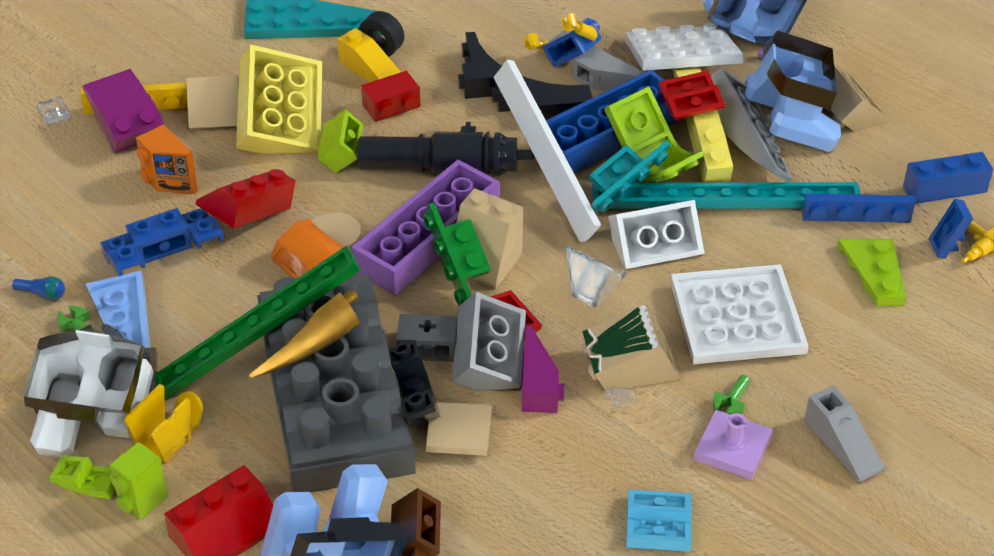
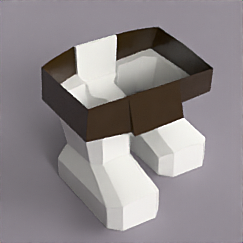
[24,330,153,457]

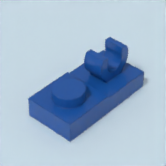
[928,199,973,259]

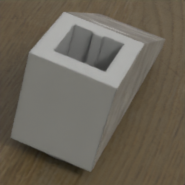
[573,46,645,91]
[804,385,885,483]

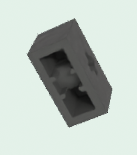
[396,314,458,362]

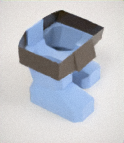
[744,30,841,152]

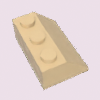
[826,62,889,131]

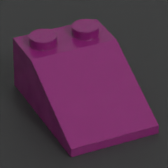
[82,69,165,154]

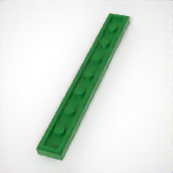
[153,245,361,401]

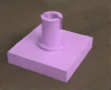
[694,410,773,480]

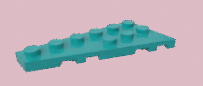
[244,0,383,39]

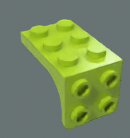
[604,86,704,183]

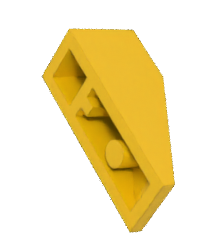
[337,28,401,82]

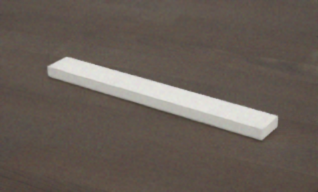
[494,60,601,242]

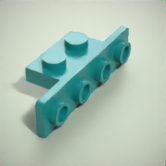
[588,140,670,214]

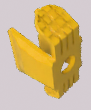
[120,384,203,464]

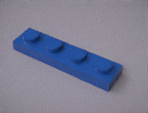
[802,193,915,223]

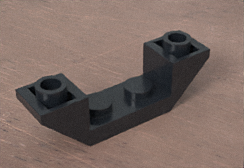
[389,340,441,427]

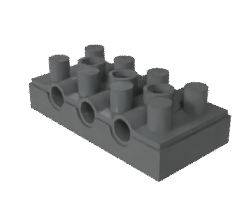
[257,273,416,492]

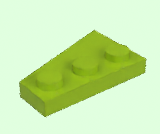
[837,239,906,306]

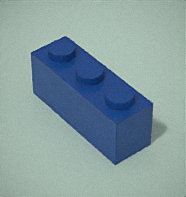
[903,152,993,204]

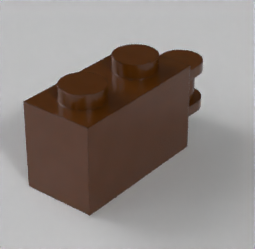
[391,488,441,556]

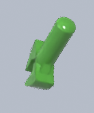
[58,305,93,333]
[713,375,750,415]

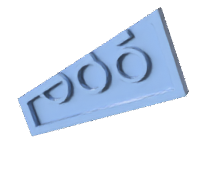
[86,271,152,361]

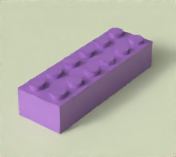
[351,160,500,296]

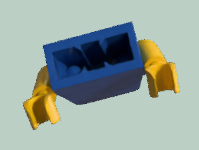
[524,13,602,67]

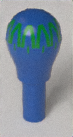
[12,276,65,301]

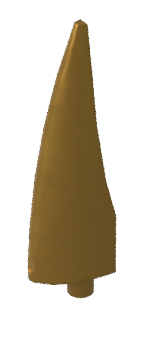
[248,290,360,378]

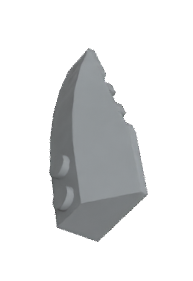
[711,67,792,182]

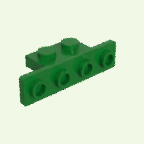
[423,202,491,306]

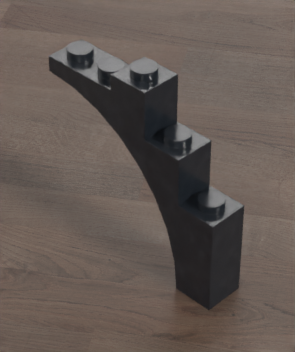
[458,32,592,120]

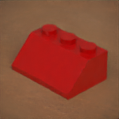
[195,169,296,229]
[164,465,274,556]

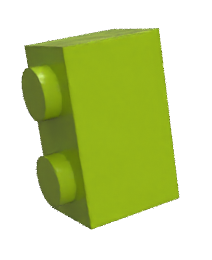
[317,109,364,173]
[110,442,168,520]

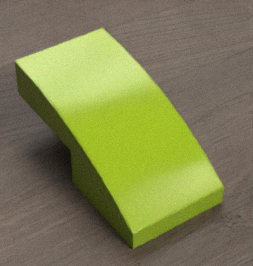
[49,455,116,500]

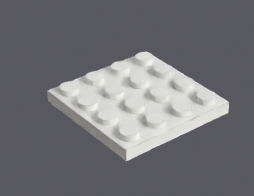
[625,23,743,71]
[670,264,809,364]

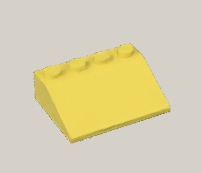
[236,44,322,154]

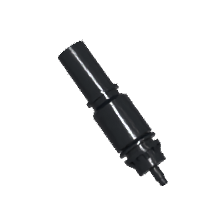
[357,122,536,177]

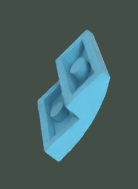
[626,489,692,552]

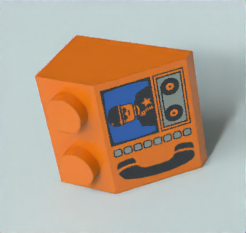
[136,124,198,194]

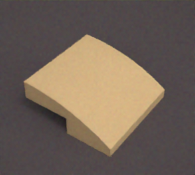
[426,402,492,456]

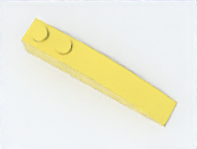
[673,67,733,183]

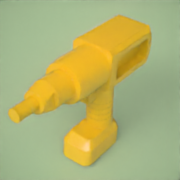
[961,220,994,264]

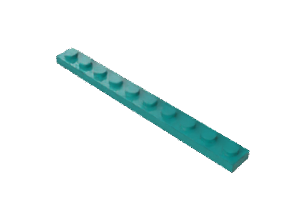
[592,182,861,209]

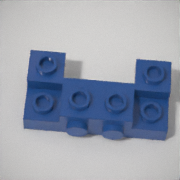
[101,208,224,276]

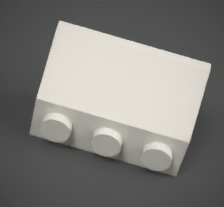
[608,200,705,269]

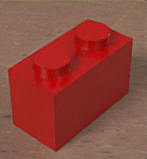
[361,70,421,122]

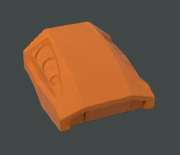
[271,218,344,279]

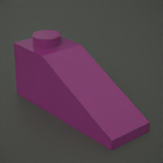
[522,326,565,413]

